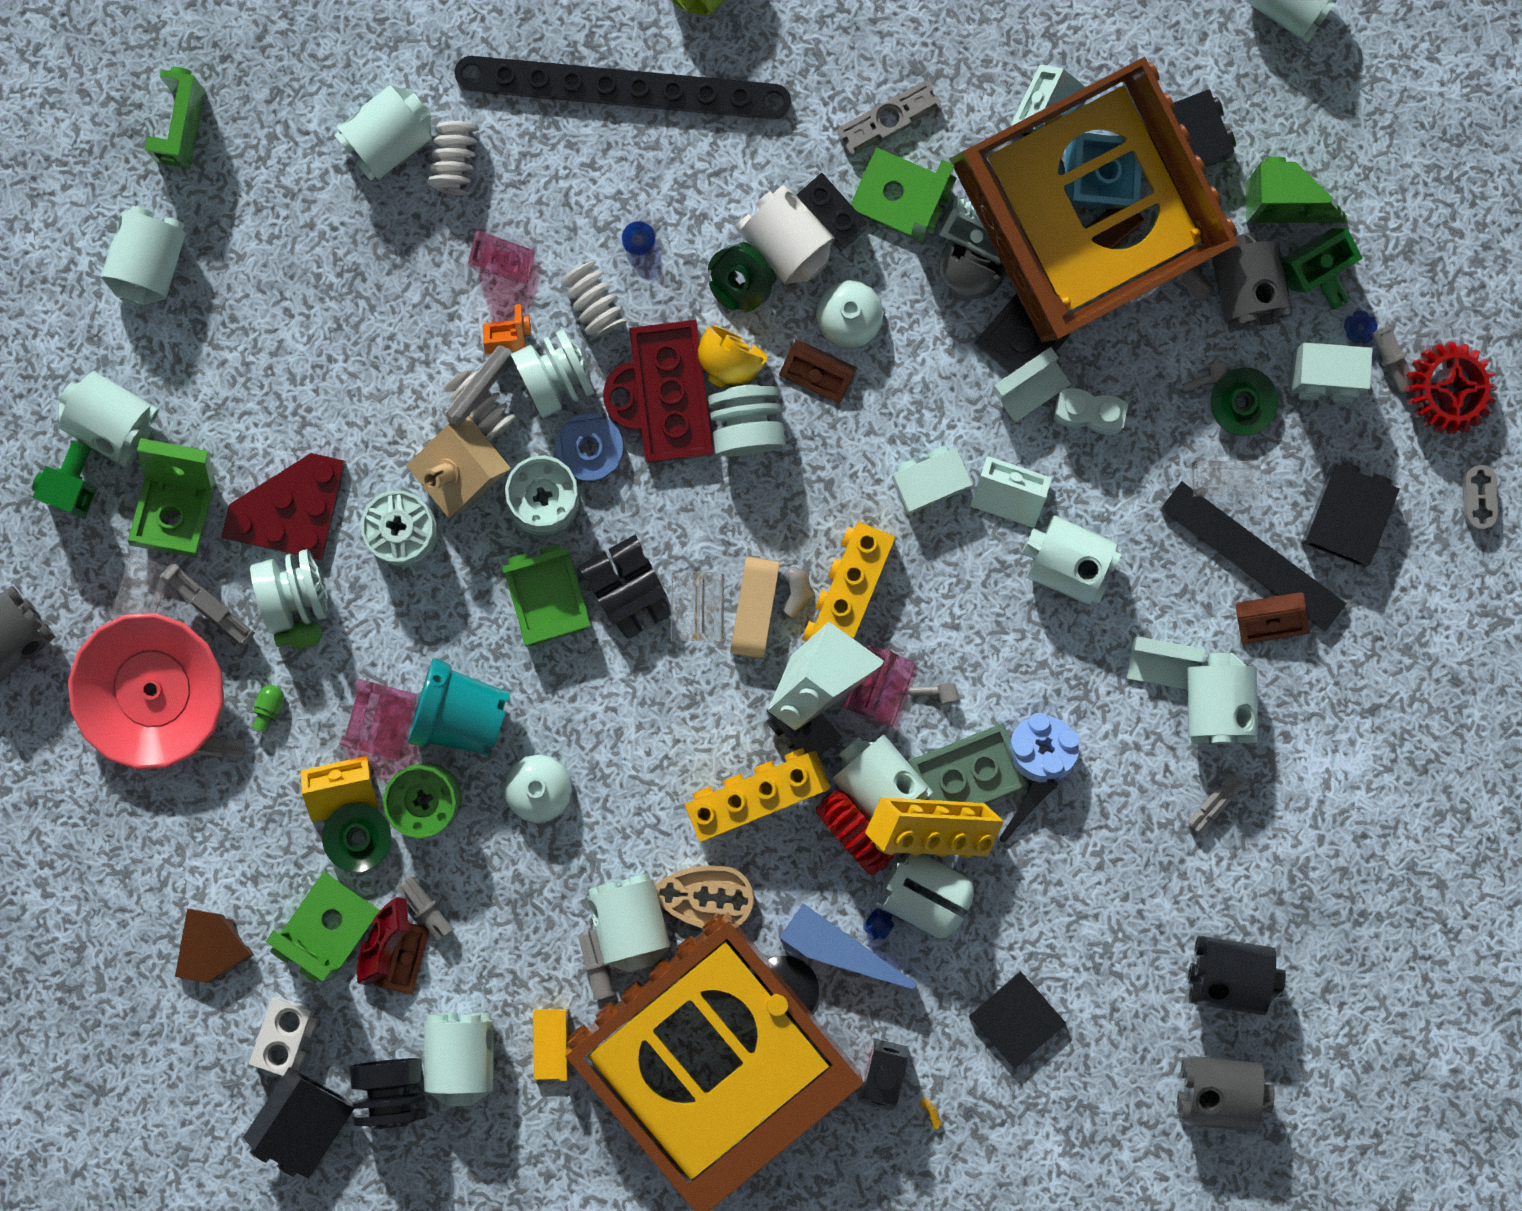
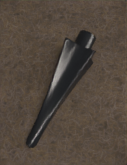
[999,778,1059,843]

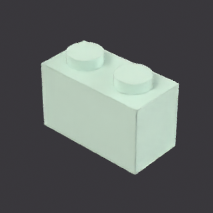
[892,446,972,515]

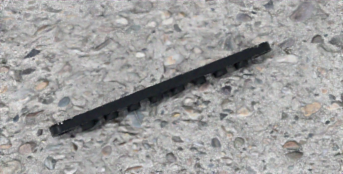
[454,56,791,120]

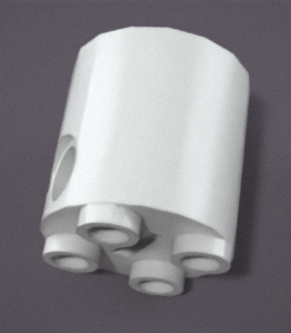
[735,185,835,285]

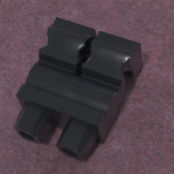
[578,534,671,639]

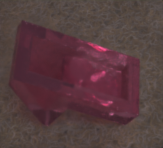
[468,230,535,284]

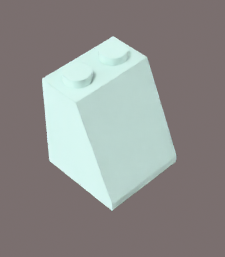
[768,622,884,730]

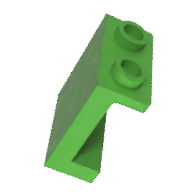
[145,67,205,169]
[502,544,592,648]

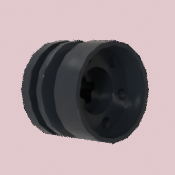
[349,1058,427,1129]

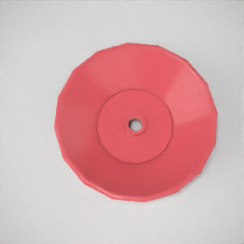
[68,613,224,770]

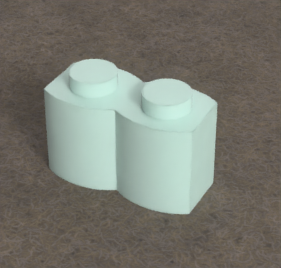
[1053,388,1128,435]

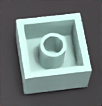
[1290,342,1373,403]

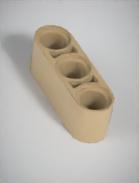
[730,556,780,659]

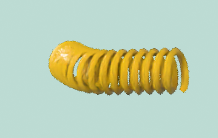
[920,1097,943,1129]

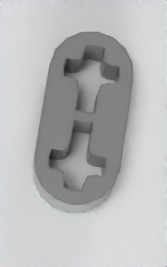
[1462,465,1498,531]

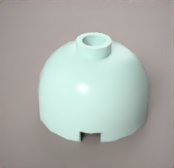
[816,280,884,350]
[503,754,572,823]

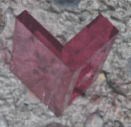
[843,644,917,727]

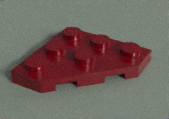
[221,453,346,561]

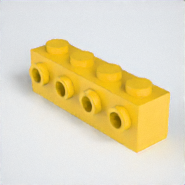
[801,521,895,642]
[684,748,832,843]
[865,797,1004,858]

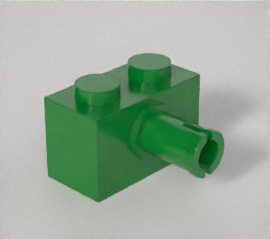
[1282,228,1363,310]
[32,440,98,519]

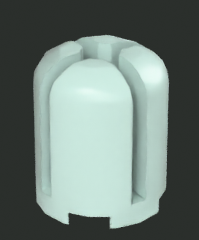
[875,854,974,938]

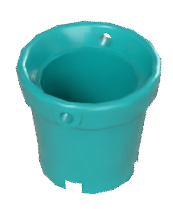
[407,658,510,757]

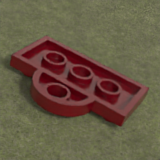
[603,319,713,464]

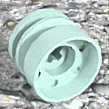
[511,329,595,419]
[708,385,786,457]
[505,455,579,537]
[361,491,438,567]
[250,549,328,634]

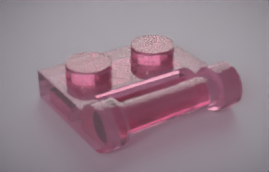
[339,679,417,760]

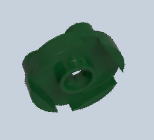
[708,242,776,312]

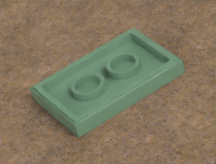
[908,723,1029,804]

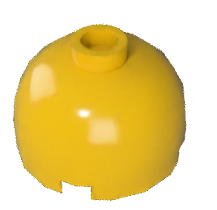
[698,325,768,388]

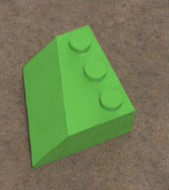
[1245,157,1347,223]

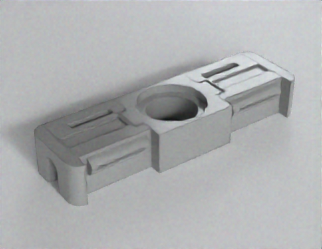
[838,81,941,157]
[160,564,255,646]

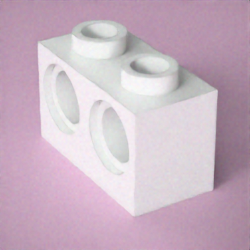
[249,996,318,1076]

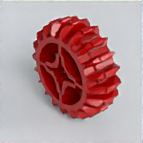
[1404,342,1498,435]
[816,789,895,875]

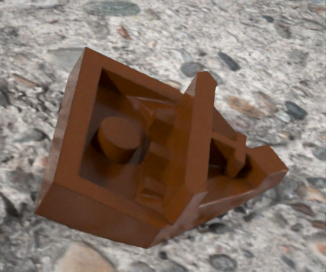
[175,908,254,983]

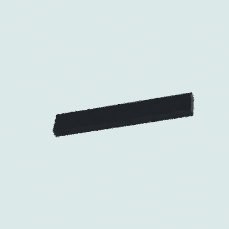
[1160,481,1347,632]

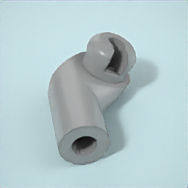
[780,566,811,619]

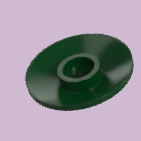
[1210,367,1278,436]
[322,803,391,872]

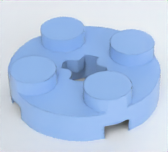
[1009,713,1079,782]

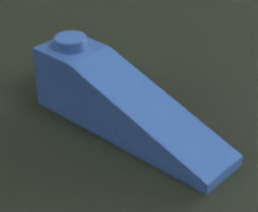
[779,903,917,989]

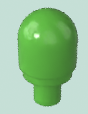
[273,620,322,650]
[252,685,285,733]

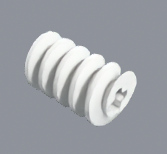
[427,121,480,195]
[561,261,628,337]
[444,369,515,442]

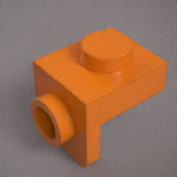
[483,304,532,354]

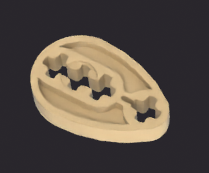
[655,865,754,929]

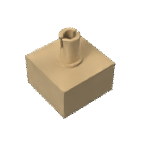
[406,415,511,518]

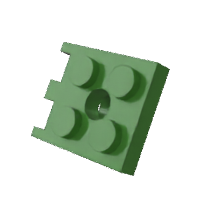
[851,147,957,243]
[128,438,216,558]
[265,871,380,983]

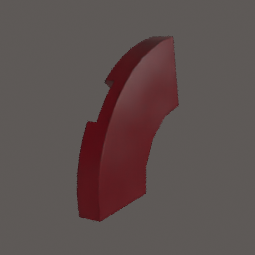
[357,897,409,986]

